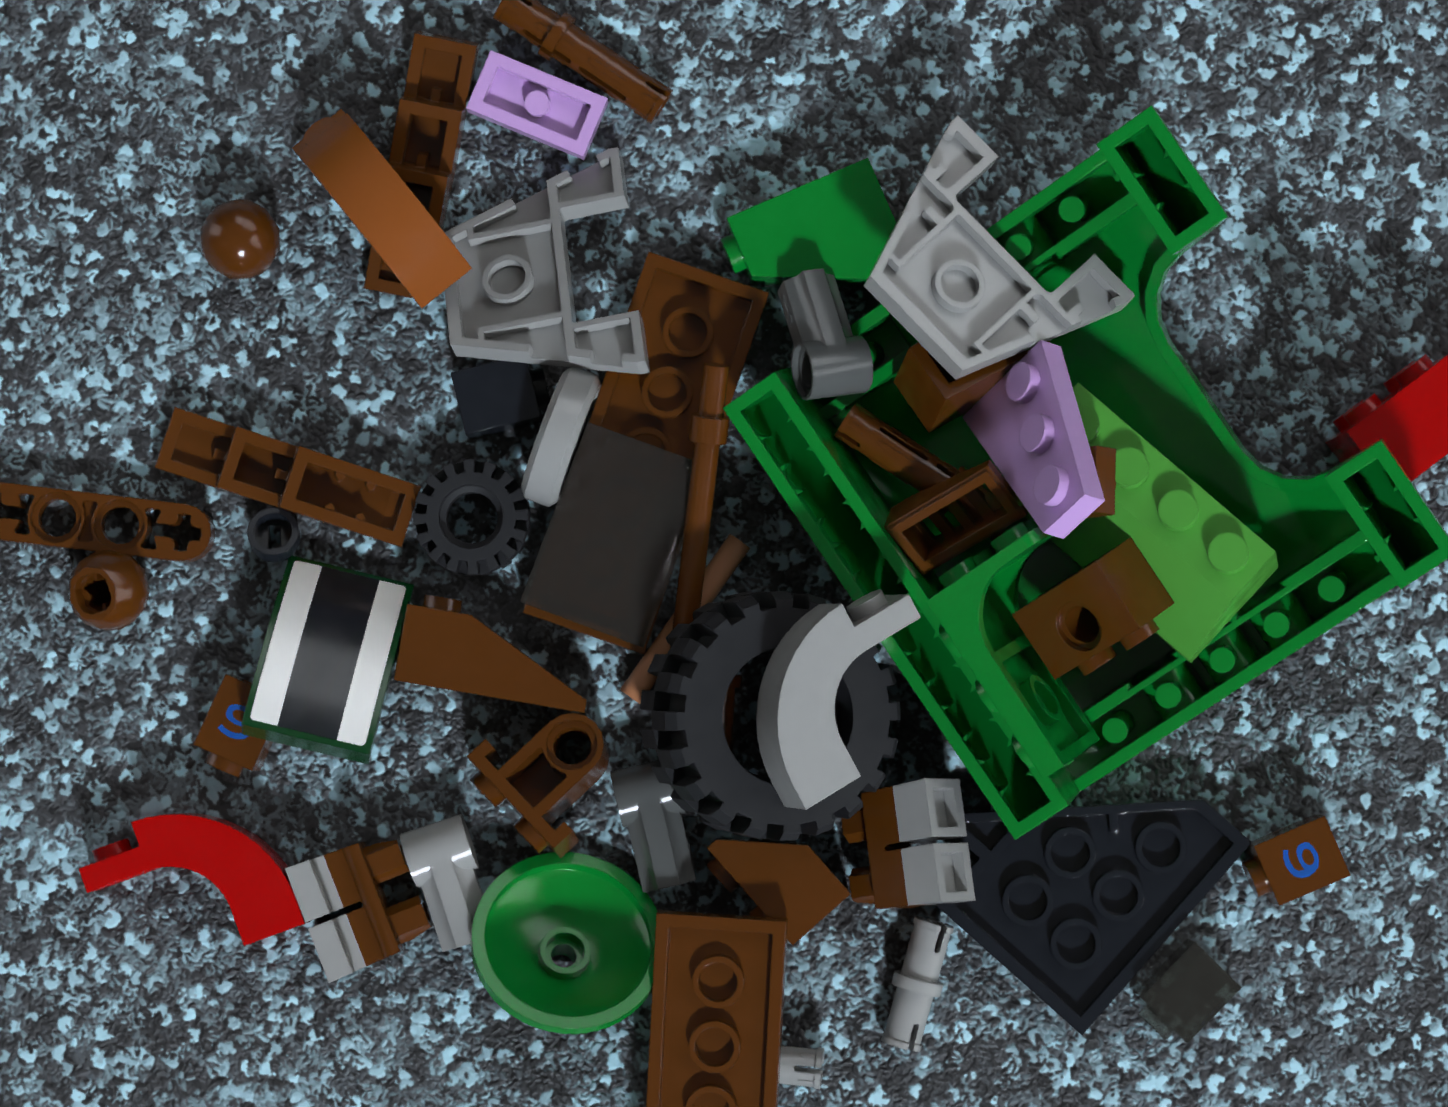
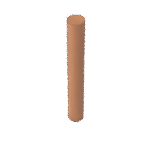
[620,534,750,704]

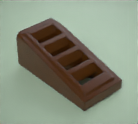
[884,460,1028,576]

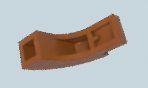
[292,109,472,308]

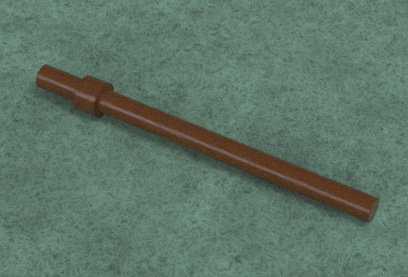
[670,363,730,648]

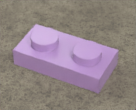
[466,50,609,160]

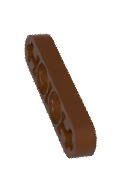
[0,482,215,562]

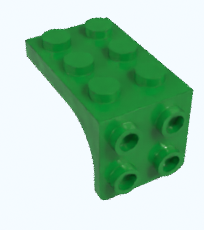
[926,518,1100,779]

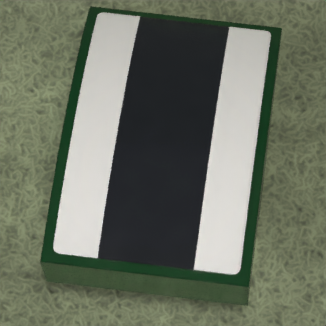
[241,555,414,765]

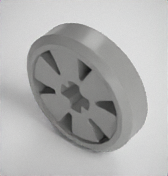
[521,367,601,507]

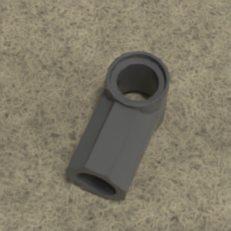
[778,269,873,400]
[610,760,696,893]

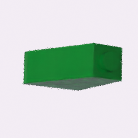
[720,158,896,287]

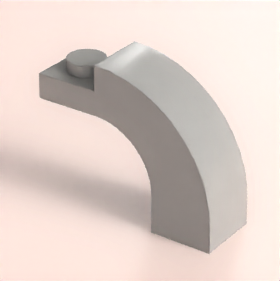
[756,589,921,810]

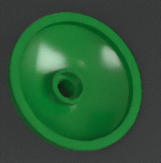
[470,852,658,1034]

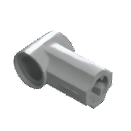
[400,814,484,952]

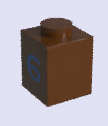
[193,674,273,777]
[1242,814,1350,906]

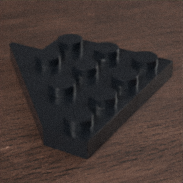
[936,799,1252,1035]

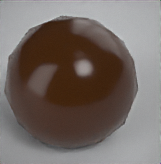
[200,199,280,280]
[67,550,150,631]

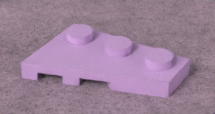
[962,340,1105,539]

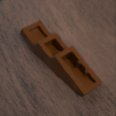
[364,31,480,298]
[154,407,421,547]

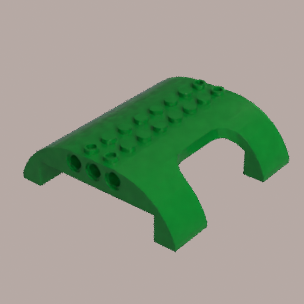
[723,105,1448,840]

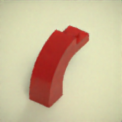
[79,813,312,946]

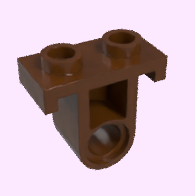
[467,713,610,858]

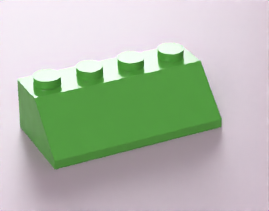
[1024,382,1278,663]

